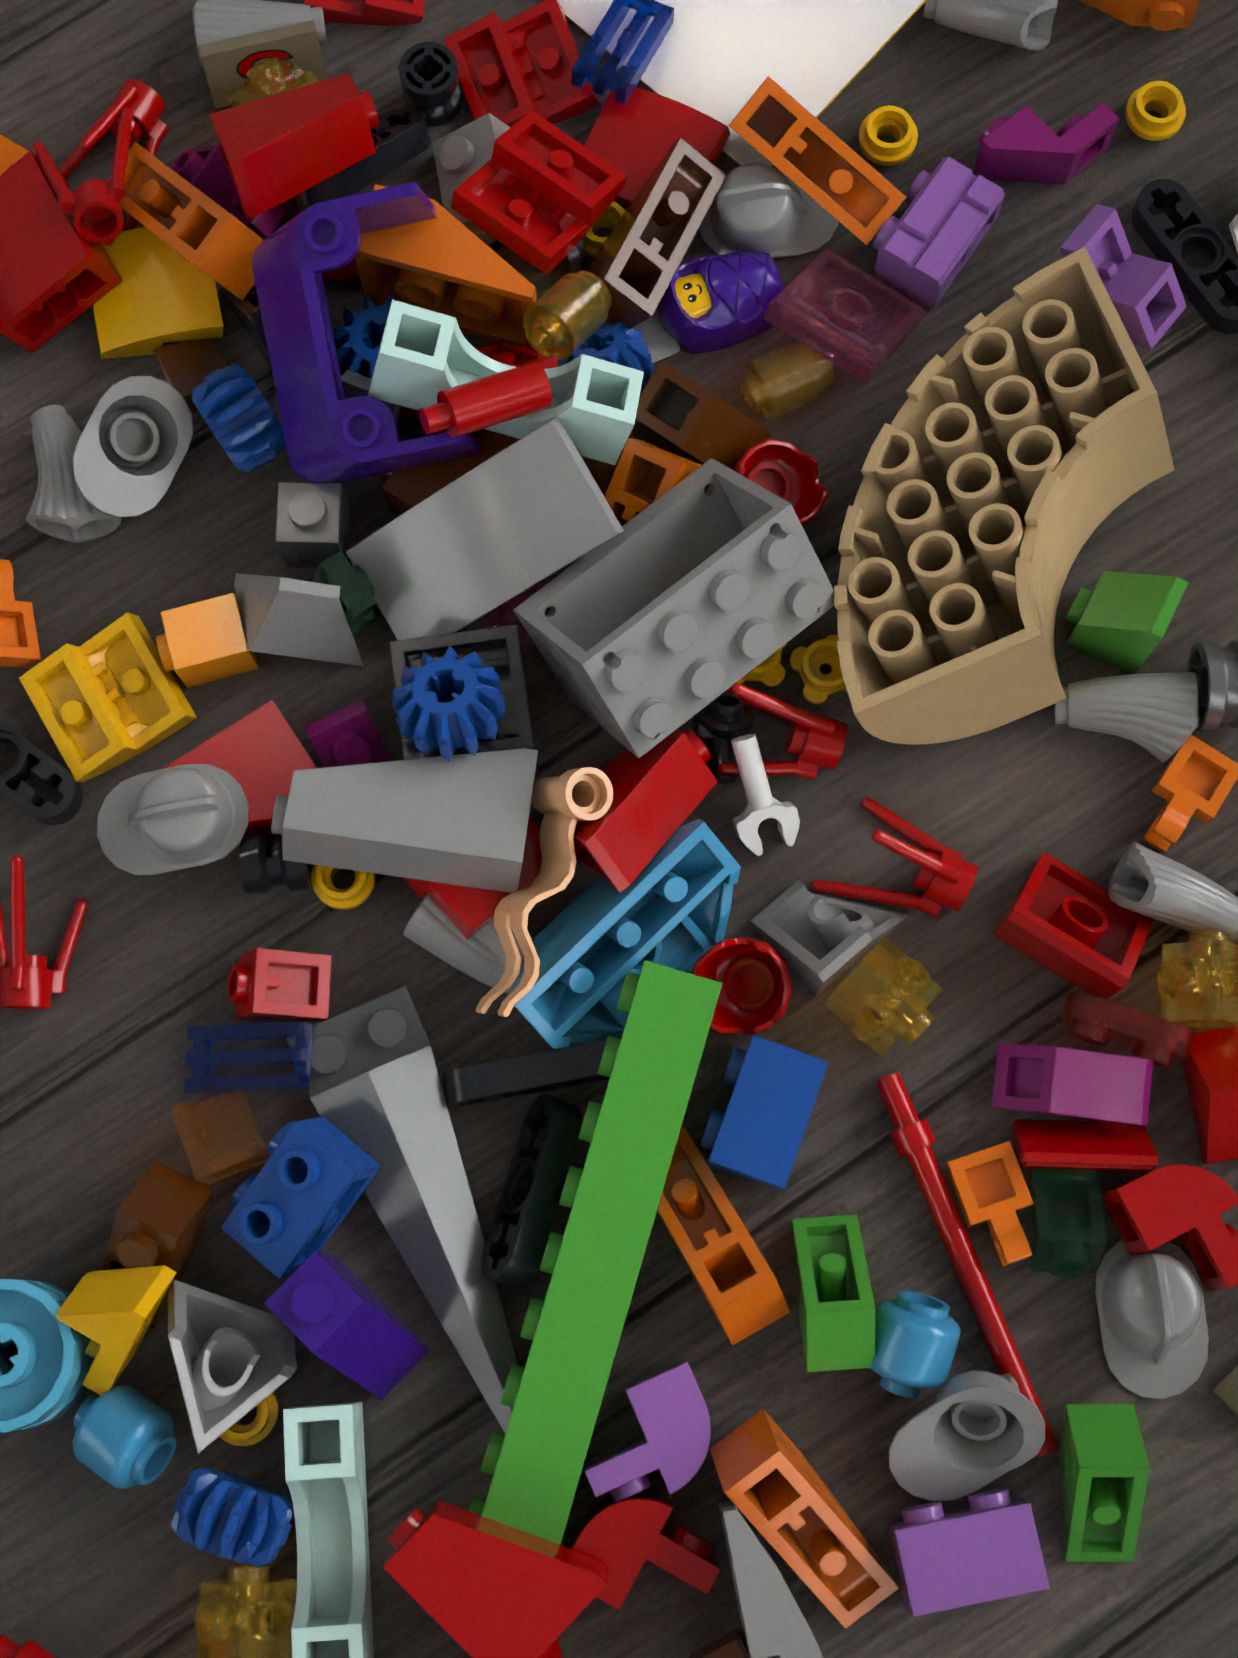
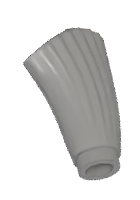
[192,0,327,66]
[923,0,1058,51]
[26,405,122,543]
[1054,672,1199,763]
[1108,842,1238,945]
[403,893,524,995]

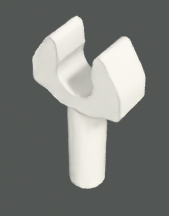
[731,734,800,856]

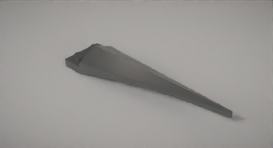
[286,986,519,1434]

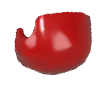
[733,439,829,526]
[692,937,794,1035]

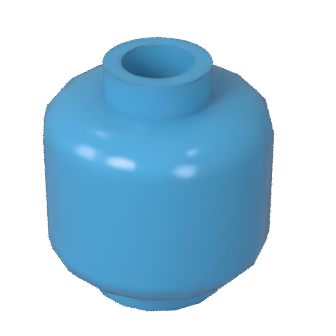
[871,1290,961,1398]
[72,1385,176,1489]

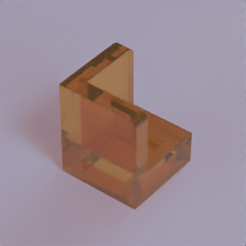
[170,1088,269,1184]

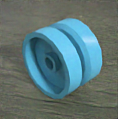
[0,1279,94,1433]

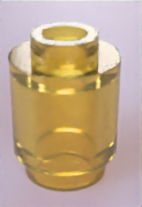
[523,271,611,360]
[739,340,835,420]

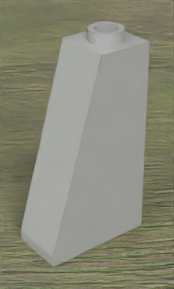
[271,748,538,893]

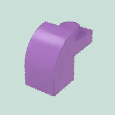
[1060,204,1187,350]
[585,1361,711,1502]

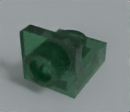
[312,551,383,634]
[1029,1169,1107,1278]

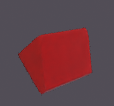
[1012,1119,1158,1174]

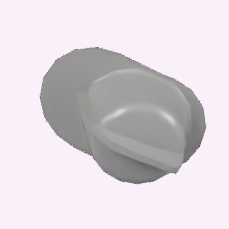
[699,163,838,258]
[72,376,193,518]
[97,764,249,875]
[1095,1241,1209,1399]
[889,1370,1045,1501]

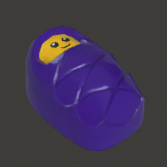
[656,251,786,354]

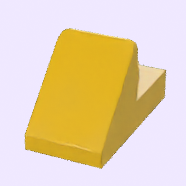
[56,1265,177,1395]

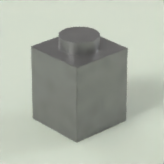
[275,482,351,568]

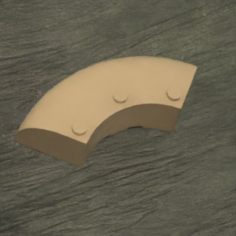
[834,247,1175,745]

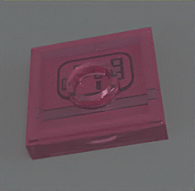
[764,249,926,384]

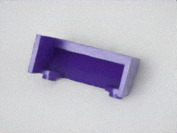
[252,182,481,483]

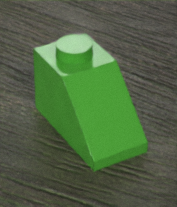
[1065,571,1189,674]
[792,1214,875,1372]
[1059,1403,1150,1562]

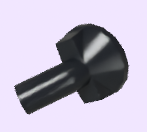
[693,692,755,785]

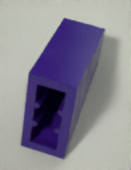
[264,1251,429,1400]

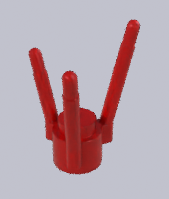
[58,79,169,231]
[32,108,133,245]
[719,683,847,780]
[810,797,978,917]
[0,855,88,1010]

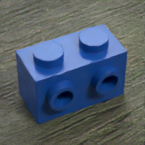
[700,1035,829,1193]
[221,1116,381,1279]

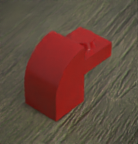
[1098,1165,1238,1292]
[571,1494,721,1610]

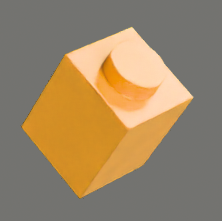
[156,592,259,688]

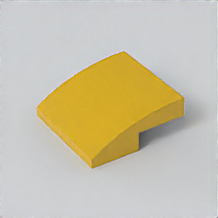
[92,227,224,359]
[19,612,197,783]

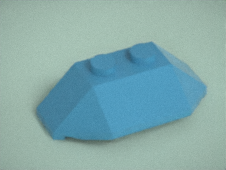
[514,819,741,1049]

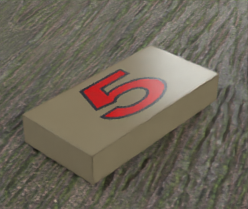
[198,20,328,109]

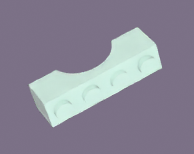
[368,299,644,465]
[283,1402,374,1658]

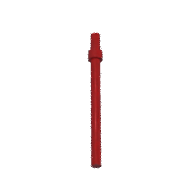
[875,1072,1059,1458]

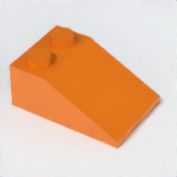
[354,184,541,350]

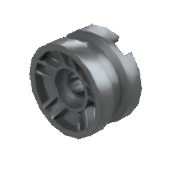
[1187,640,1238,730]

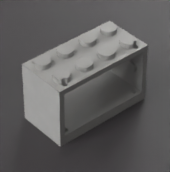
[513,458,834,758]

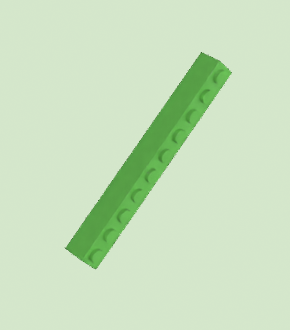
[447,960,723,1634]

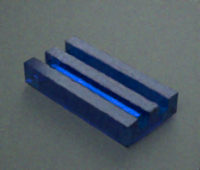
[571,0,674,104]
[184,1022,313,1094]

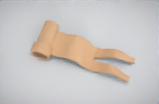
[476,767,613,1017]

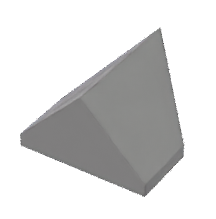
[234,573,364,666]
[751,880,910,996]
[168,1280,297,1454]

